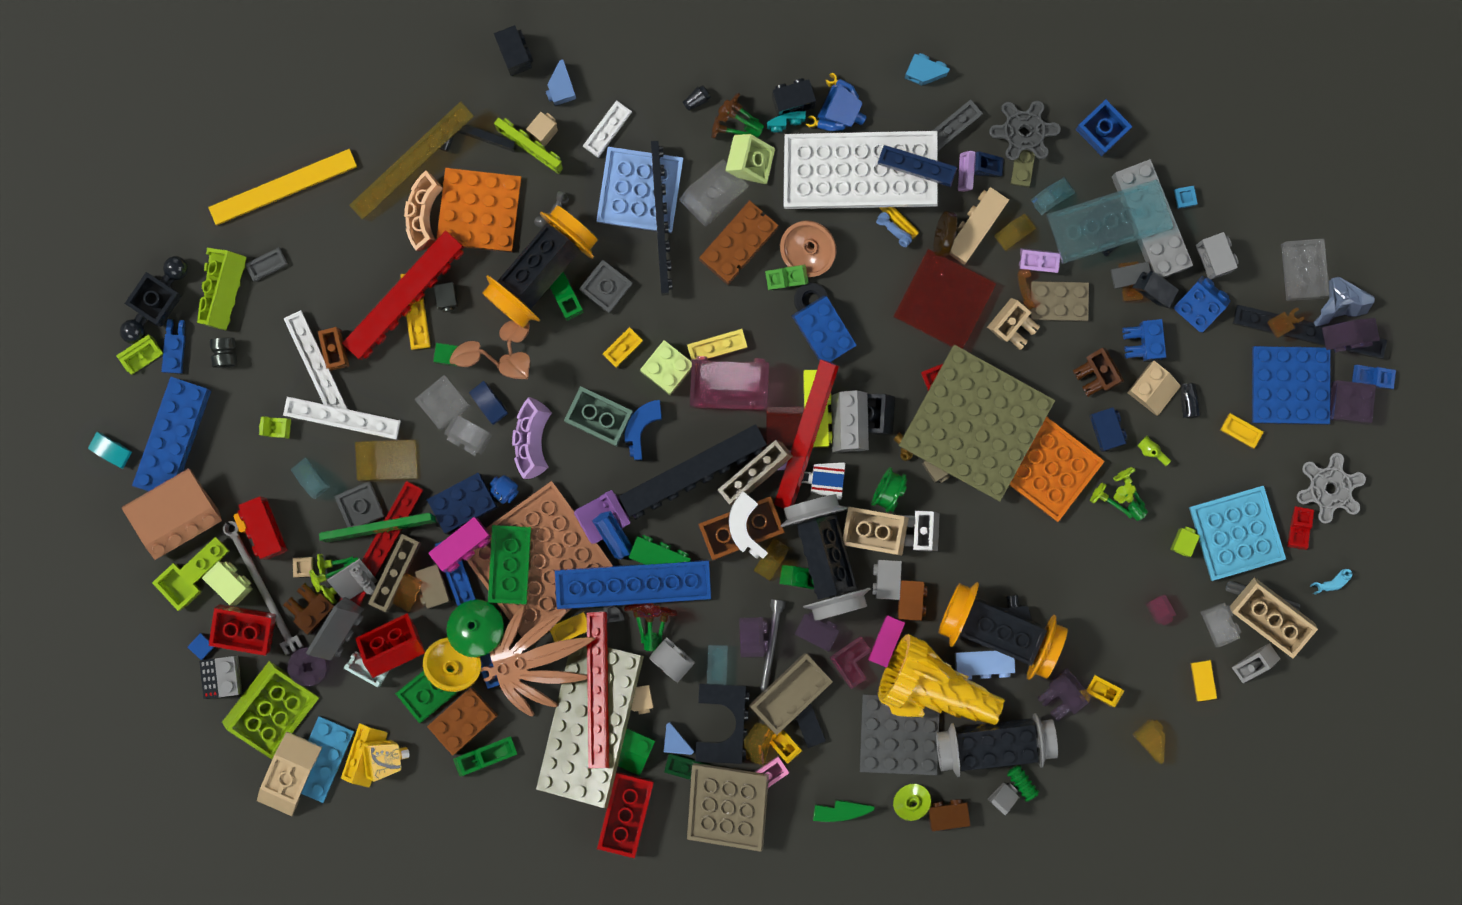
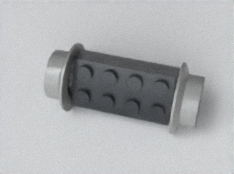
[936,713,1058,777]

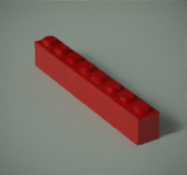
[342,230,465,360]

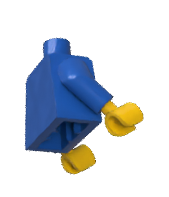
[806,73,866,131]

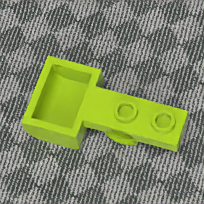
[152,537,230,611]

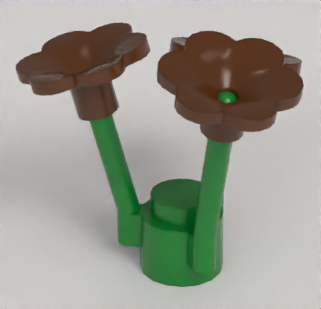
[711,93,764,139]

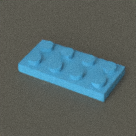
[301,716,355,803]

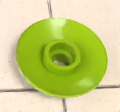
[893,784,931,821]

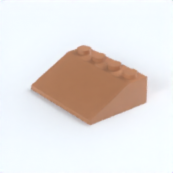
[122,468,222,560]

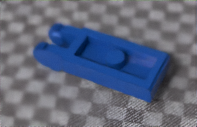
[161,319,186,374]

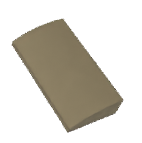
[749,653,833,735]

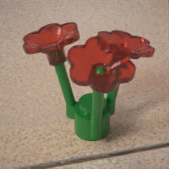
[624,603,677,651]

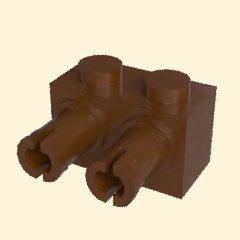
[1073,348,1124,397]
[283,583,335,635]

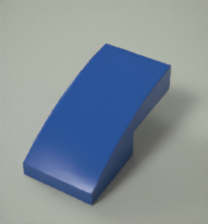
[1352,365,1396,389]

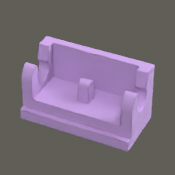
[1019,248,1061,273]

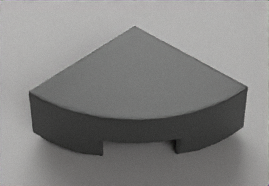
[603,605,625,623]

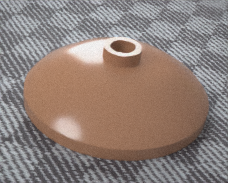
[780,220,836,277]

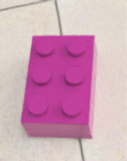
[428,517,492,572]

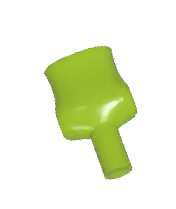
[1137,435,1171,466]

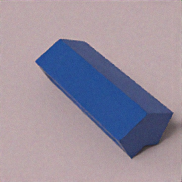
[592,511,633,560]

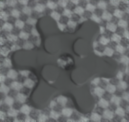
[989,101,1061,161]

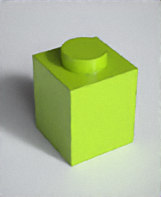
[1170,526,1200,557]

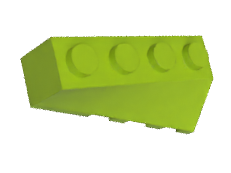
[197,248,246,330]

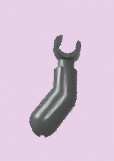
[534,191,569,228]

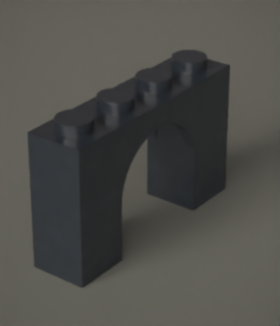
[695,683,749,764]

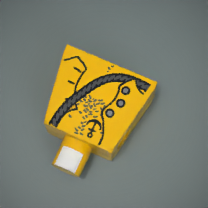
[362,740,409,782]

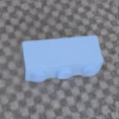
[954,651,1015,679]

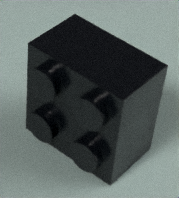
[494,25,534,76]
[772,78,816,116]

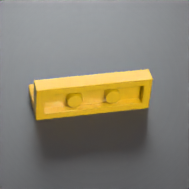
[341,723,388,787]

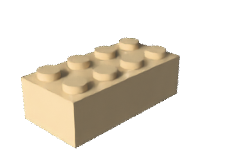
[1230,577,1318,658]

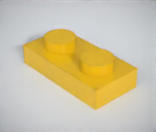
[603,327,643,368]
[550,612,587,642]

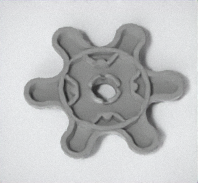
[1297,453,1366,523]

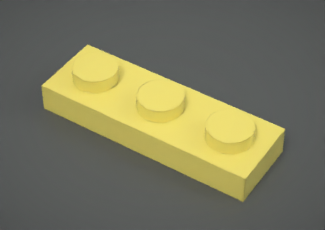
[687,329,747,363]

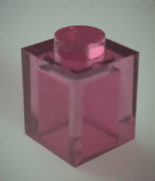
[1145,594,1176,626]

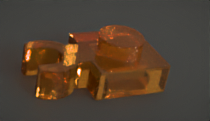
[1267,308,1304,338]

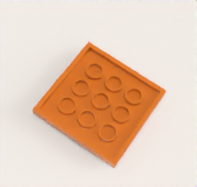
[437,168,521,252]
[1009,417,1105,522]

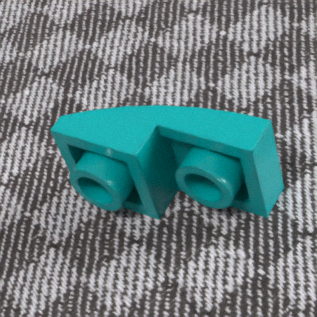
[767,111,806,132]
[88,432,132,469]

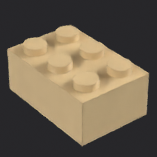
[843,507,909,556]

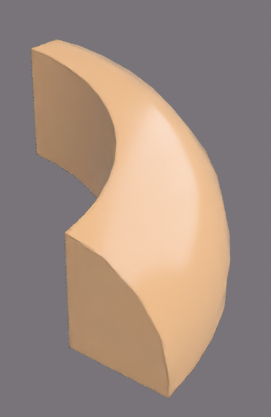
[404,171,443,251]

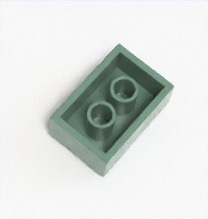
[564,386,633,447]

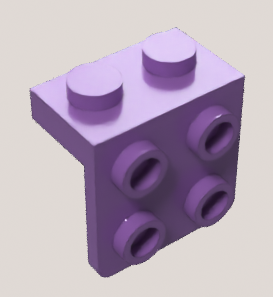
[574,490,630,544]

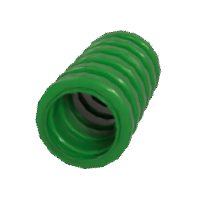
[1007,765,1039,802]

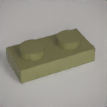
[1010,150,1035,188]

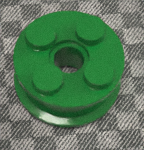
[871,467,907,513]

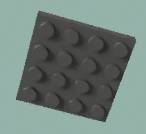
[860,694,939,775]

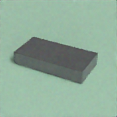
[245,247,288,282]
[1110,262,1151,289]

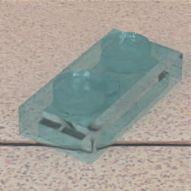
[707,645,728,684]

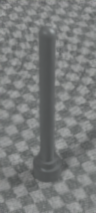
[761,599,786,691]

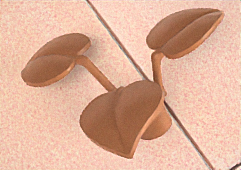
[450,320,531,379]

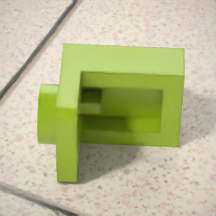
[259,416,291,438]

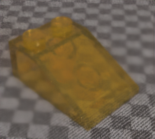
[355,440,418,482]

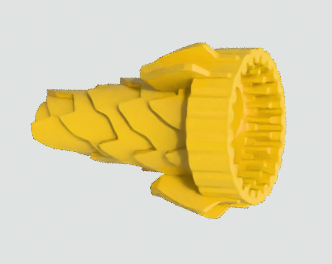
[878,634,1005,725]

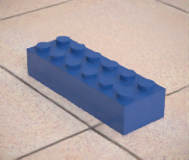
[132,377,211,491]

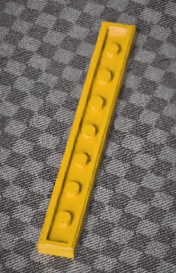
[208,149,357,225]

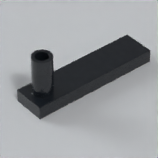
[438,116,517,152]

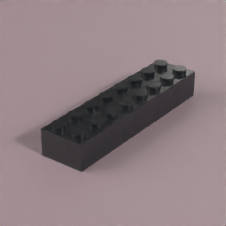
[619,424,767,519]

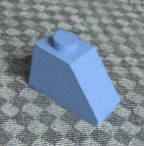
[546,60,576,106]

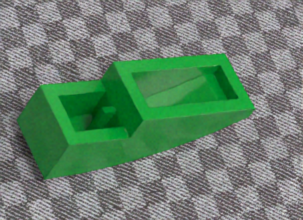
[453,736,517,777]
[813,799,874,822]

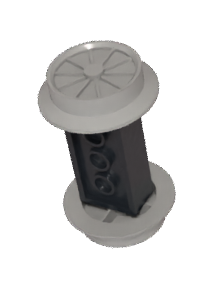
[781,494,871,621]

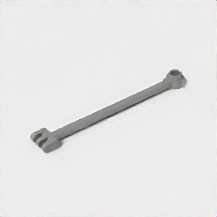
[223,521,304,656]

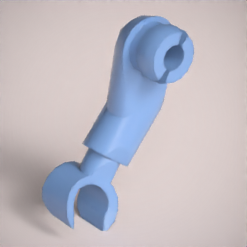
[876,212,912,247]

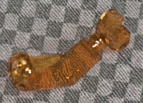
[1018,269,1036,309]

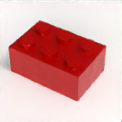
[238,496,288,560]
[208,604,276,656]
[355,613,425,678]

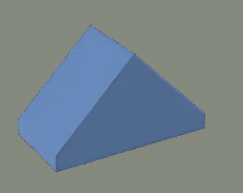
[664,722,694,755]

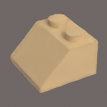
[1127,361,1181,416]

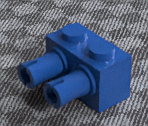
[1122,319,1166,361]

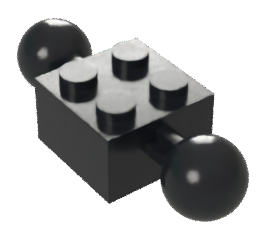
[120,256,188,344]

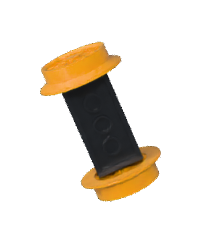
[482,205,598,328]
[938,582,1068,680]

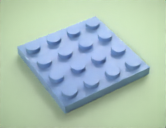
[596,147,683,234]

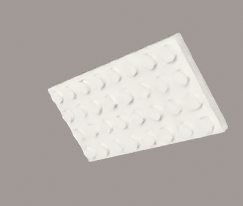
[784,131,938,209]

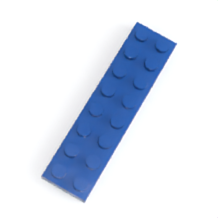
[554,560,711,609]

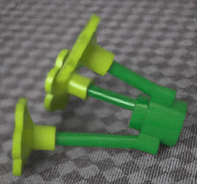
[1090,467,1148,521]
[309,554,359,604]

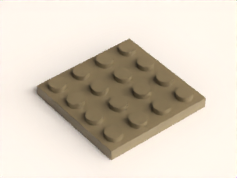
[687,763,769,852]

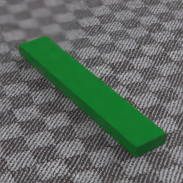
[319,513,436,543]

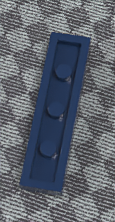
[878,145,957,187]

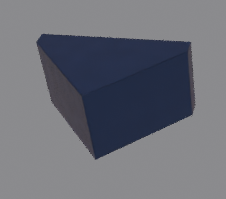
[974,151,1003,177]

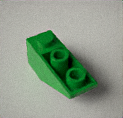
[550,272,584,321]
[629,535,691,565]
[779,565,814,589]

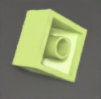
[725,134,775,184]

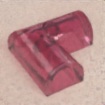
[829,636,872,689]

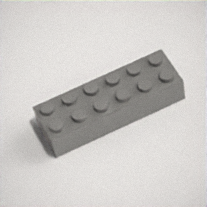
[1112,159,1193,278]

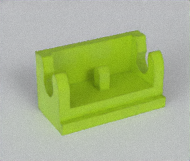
[116,335,163,375]

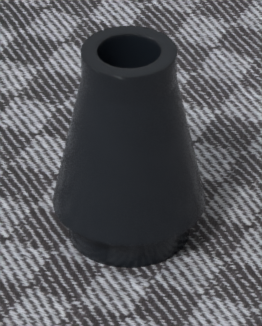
[682,85,711,111]

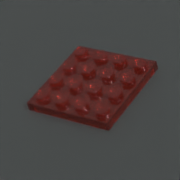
[893,249,996,349]

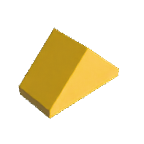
[1085,675,1124,708]
[767,730,802,764]

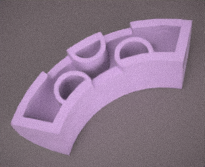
[512,397,552,479]

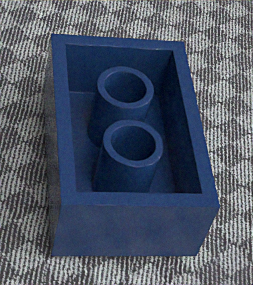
[427,473,498,534]

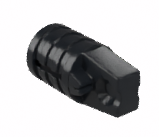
[1181,383,1200,418]

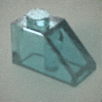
[1031,177,1075,215]
[291,457,330,499]

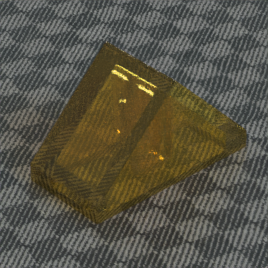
[994,214,1036,251]
[754,538,790,581]
[744,723,773,765]

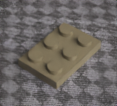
[1030,281,1089,321]

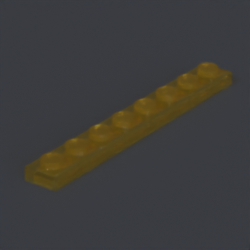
[350,102,474,219]

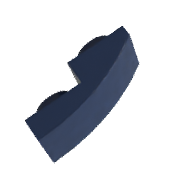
[469,381,508,425]

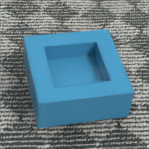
[1174,186,1198,209]

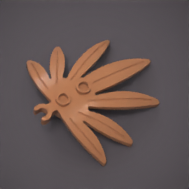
[481,605,594,716]

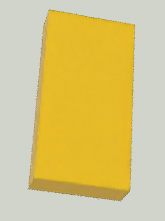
[1220,413,1263,449]
[1191,660,1217,701]

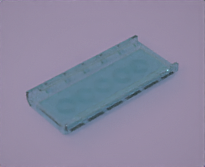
[1046,179,1173,264]

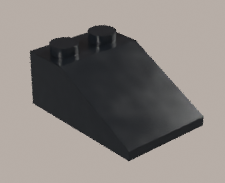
[831,393,895,435]

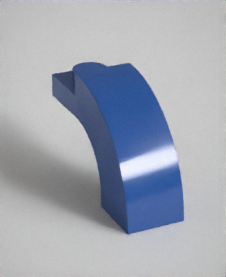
[625,400,662,461]

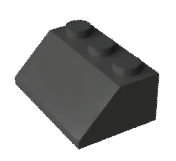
[306,597,364,661]

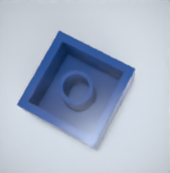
[1075,99,1132,157]

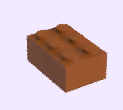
[427,687,498,756]

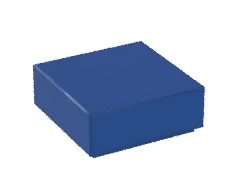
[187,633,214,660]

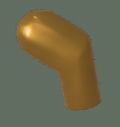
[894,432,913,461]

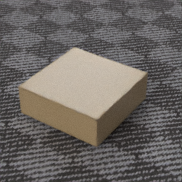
[293,557,313,577]

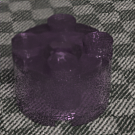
[288,647,330,686]

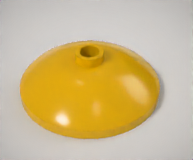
[423,638,481,692]

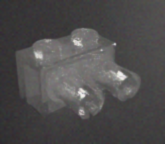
[1201,603,1241,647]

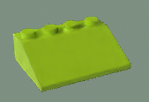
[222,661,319,759]

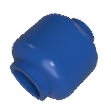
[490,475,519,504]

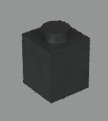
[434,282,458,312]

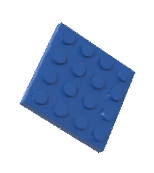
[1252,346,1330,424]

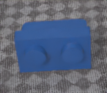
[1174,275,1231,332]

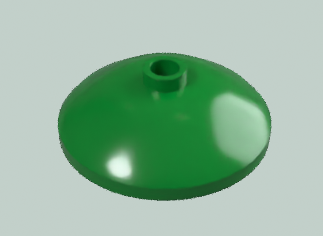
[446,600,504,658]

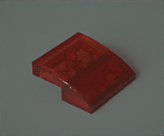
[766,407,804,446]

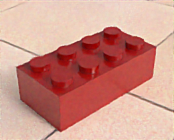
[597,772,654,858]

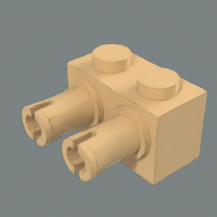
[987,298,1040,350]

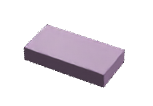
[958,151,975,192]

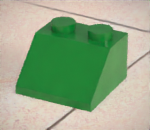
[618,728,655,776]

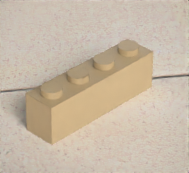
[949,187,1009,265]

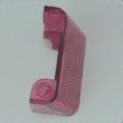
[690,356,769,411]

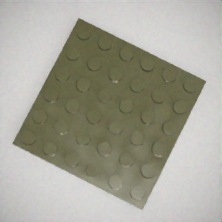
[898,345,1055,502]

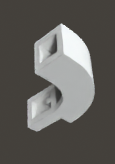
[729,491,768,559]

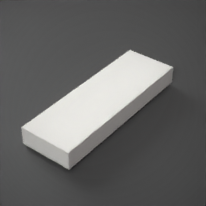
[583,100,632,158]

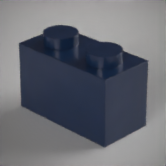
[1089,407,1127,452]

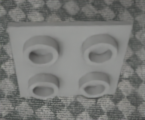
[327,558,377,600]

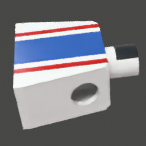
[802,463,845,500]

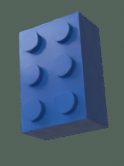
[792,296,856,362]

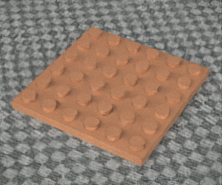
[467,481,613,637]

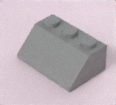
[831,390,869,453]

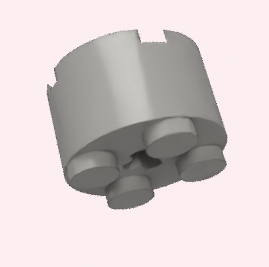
[649,637,695,683]

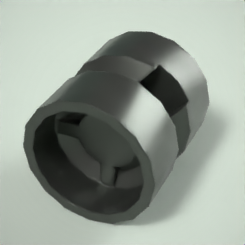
[209,338,237,368]

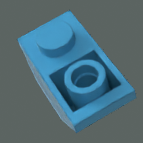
[905,53,949,86]

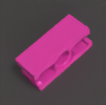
[868,615,905,668]

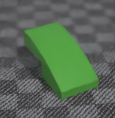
[765,264,809,290]

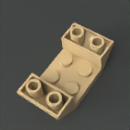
[257,732,322,816]

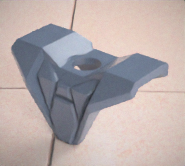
[1314,277,1375,326]

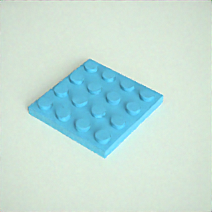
[1189,486,1286,581]

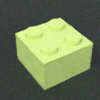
[640,340,694,396]
[202,561,253,605]

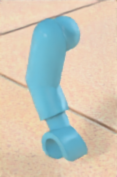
[1310,569,1352,595]

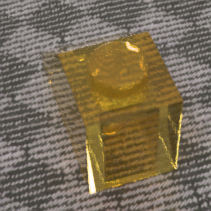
[1132,719,1165,764]

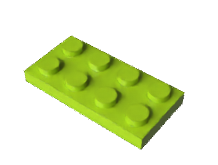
[494,117,563,174]

